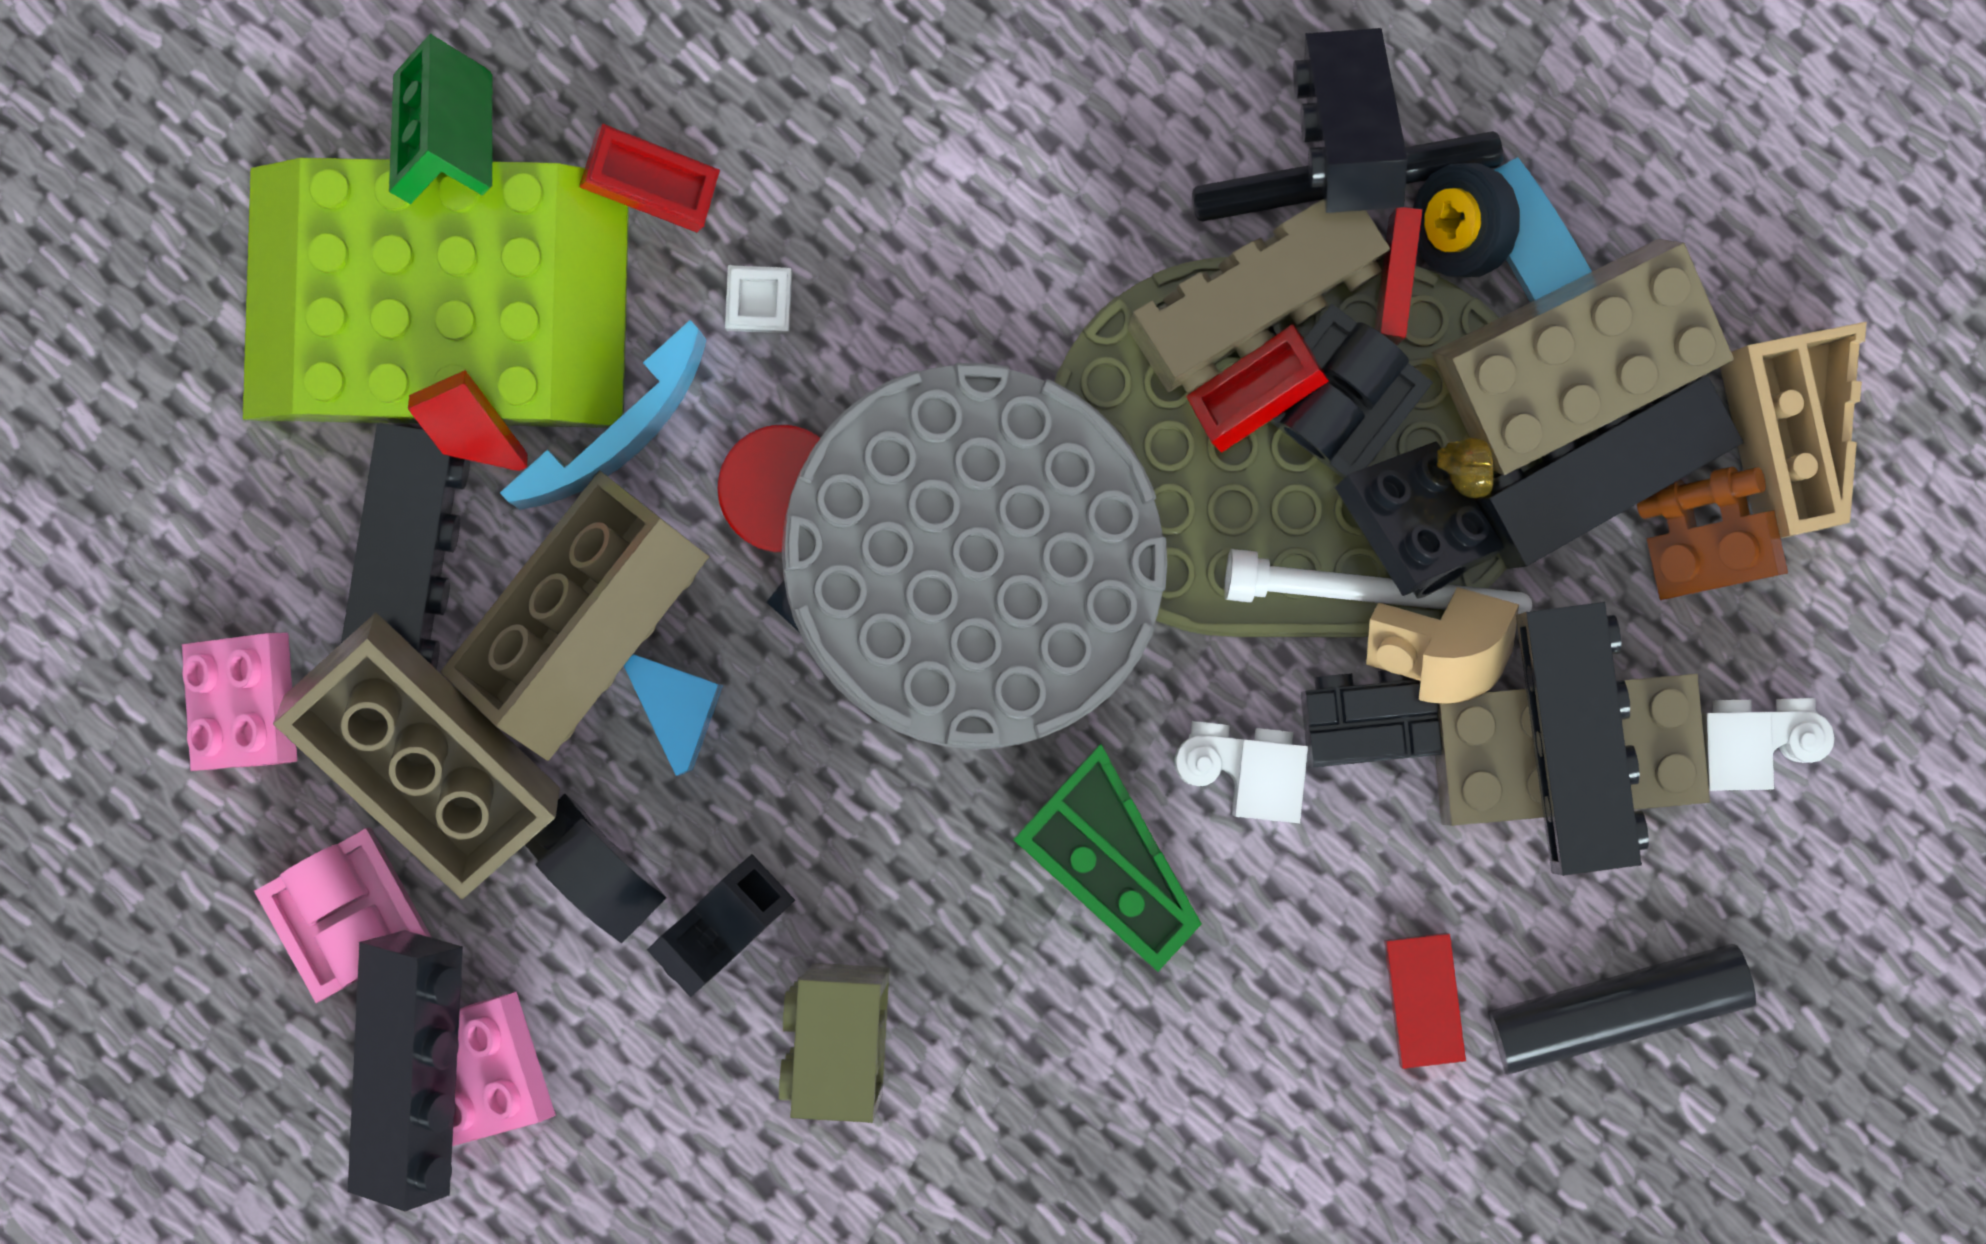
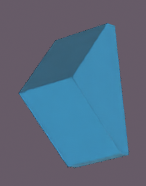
[624,654,723,776]

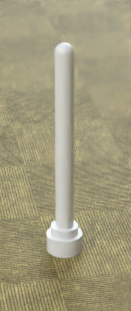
[1224,549,1532,614]

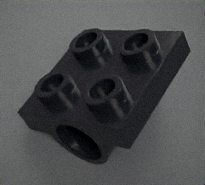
[1270,304,1434,479]
[1335,441,1505,599]

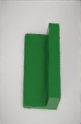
[389,33,493,204]

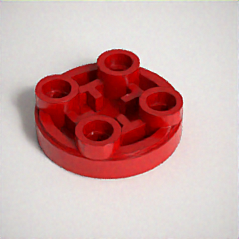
[717,425,820,553]

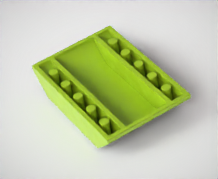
[243,158,629,428]

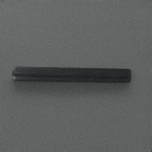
[1192,131,1503,222]

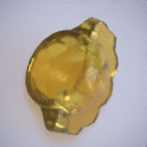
[1437,438,1493,498]

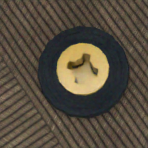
[1413,163,1520,277]

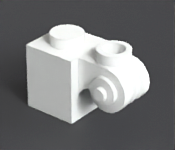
[1701,698,1835,791]
[1174,721,1308,823]

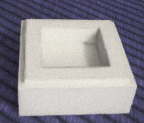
[725,265,792,333]

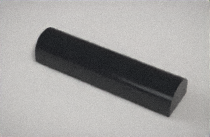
[1488,944,1756,1075]

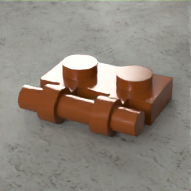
[1637,466,1788,600]

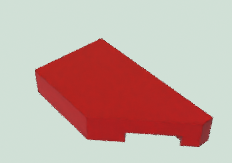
[408,370,528,471]

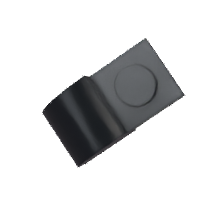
[525,793,667,944]
[647,854,796,997]

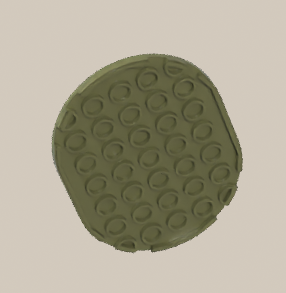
[1054,257,1543,638]

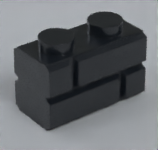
[1301,670,1442,768]

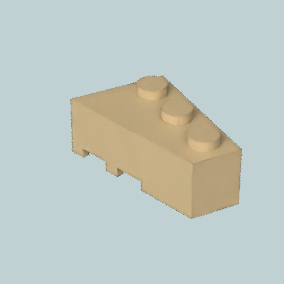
[1720,321,1867,538]

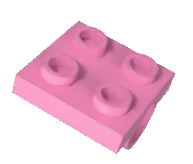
[182,633,297,771]
[254,828,432,1003]
[452,991,556,1146]

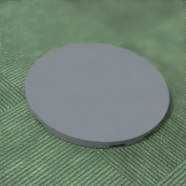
[782,363,1167,749]

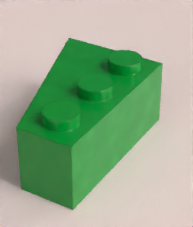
[1013,744,1202,972]

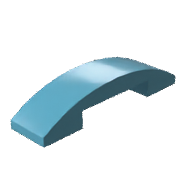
[1495,157,1592,303]
[500,320,707,510]

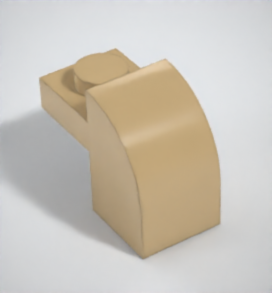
[1366,587,1519,704]

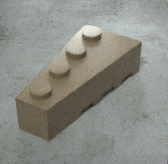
[1128,199,1390,394]

